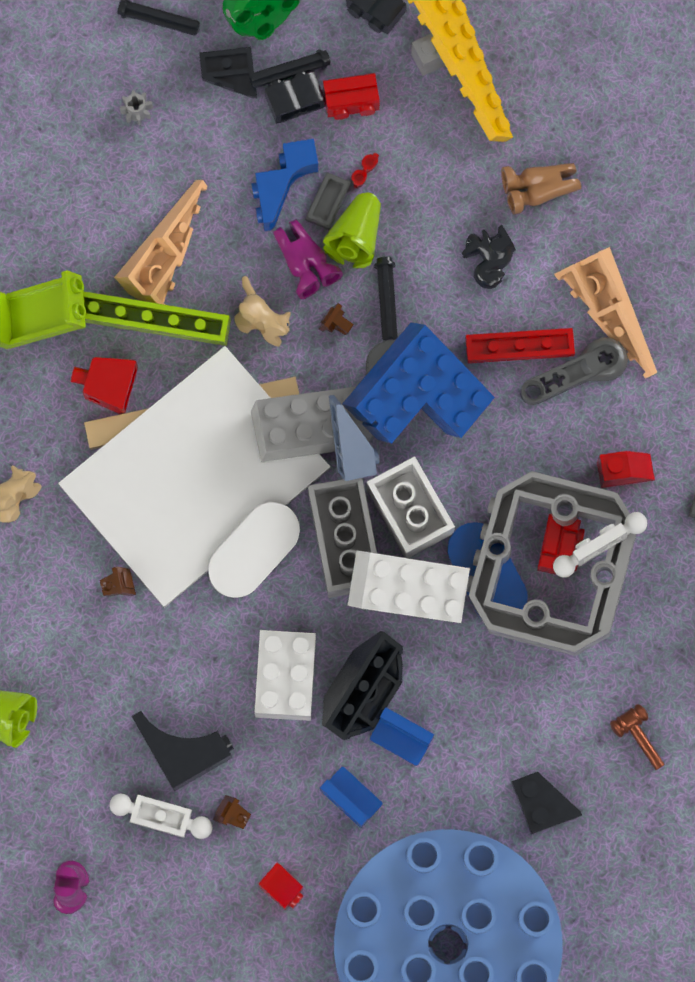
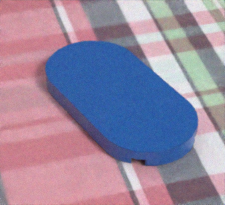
[448,522,528,617]

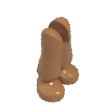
[501,163,581,215]

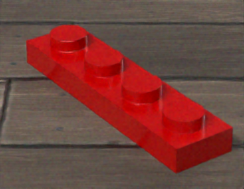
[465,328,575,364]

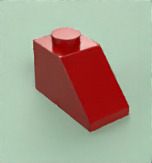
[597,451,655,488]
[258,862,304,910]

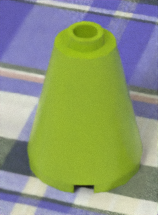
[323,192,381,269]
[0,690,37,748]

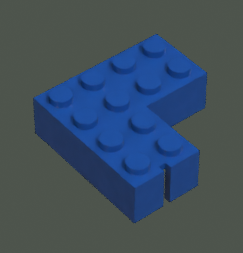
[342,322,495,444]

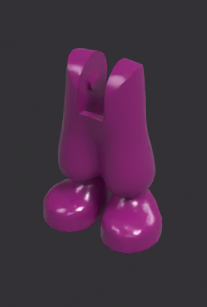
[273,219,343,299]
[53,861,90,914]

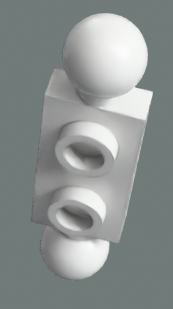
[553,512,647,577]
[110,794,213,839]

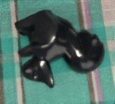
[462,225,516,289]

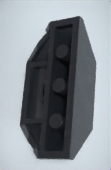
[322,631,403,741]

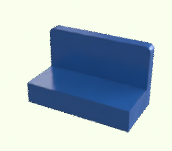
[370,707,434,766]
[320,767,382,828]

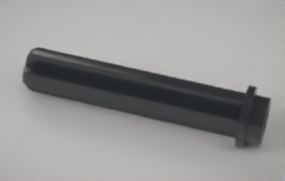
[117,0,200,36]
[249,49,331,88]
[374,257,398,341]

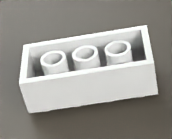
[348,550,470,623]

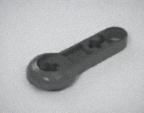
[520,337,628,405]

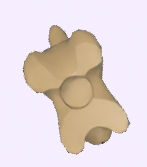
[234,276,291,347]
[0,465,42,523]

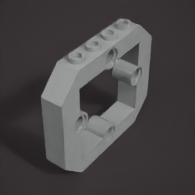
[466,471,637,656]

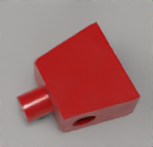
[71,357,138,414]

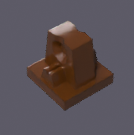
[319,303,354,335]
[100,566,136,596]
[213,795,251,829]

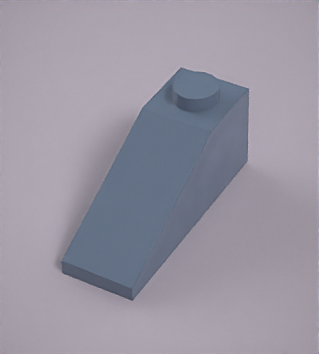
[329,395,379,481]

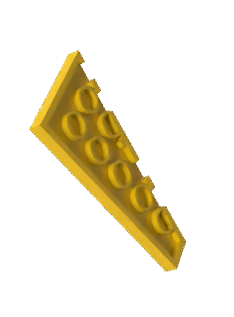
[407,0,513,142]

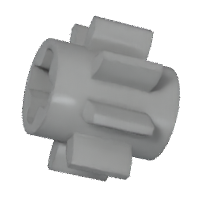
[120,90,153,125]

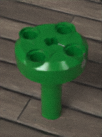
[222,0,300,40]

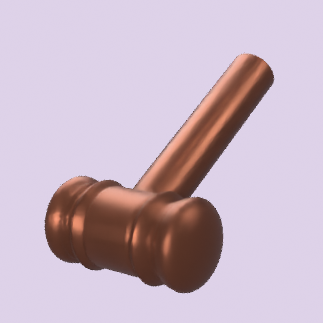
[610,704,665,770]

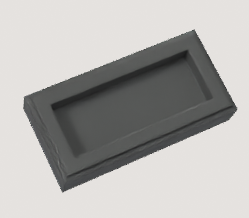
[305,172,351,230]

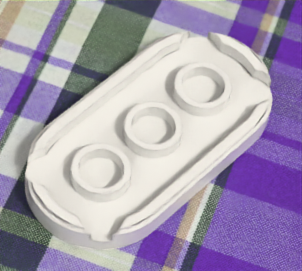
[208,502,300,598]

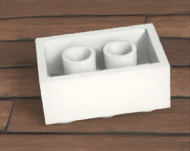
[366,456,455,558]
[255,630,316,721]

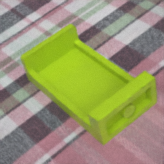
[0,270,86,349]

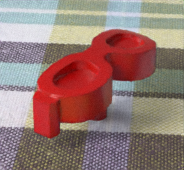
[351,153,379,189]

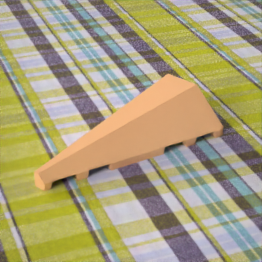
[114,180,208,305]
[555,247,657,378]

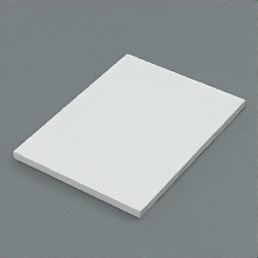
[58,346,331,608]

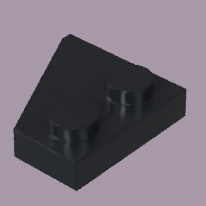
[199,47,257,99]
[511,772,582,835]

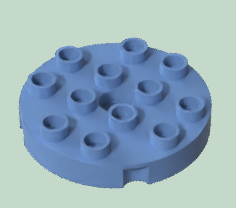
[334,829,563,982]

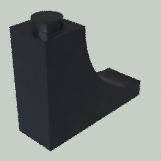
[132,711,234,792]

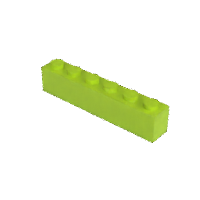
[83,291,231,346]

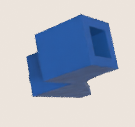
[251,139,318,231]

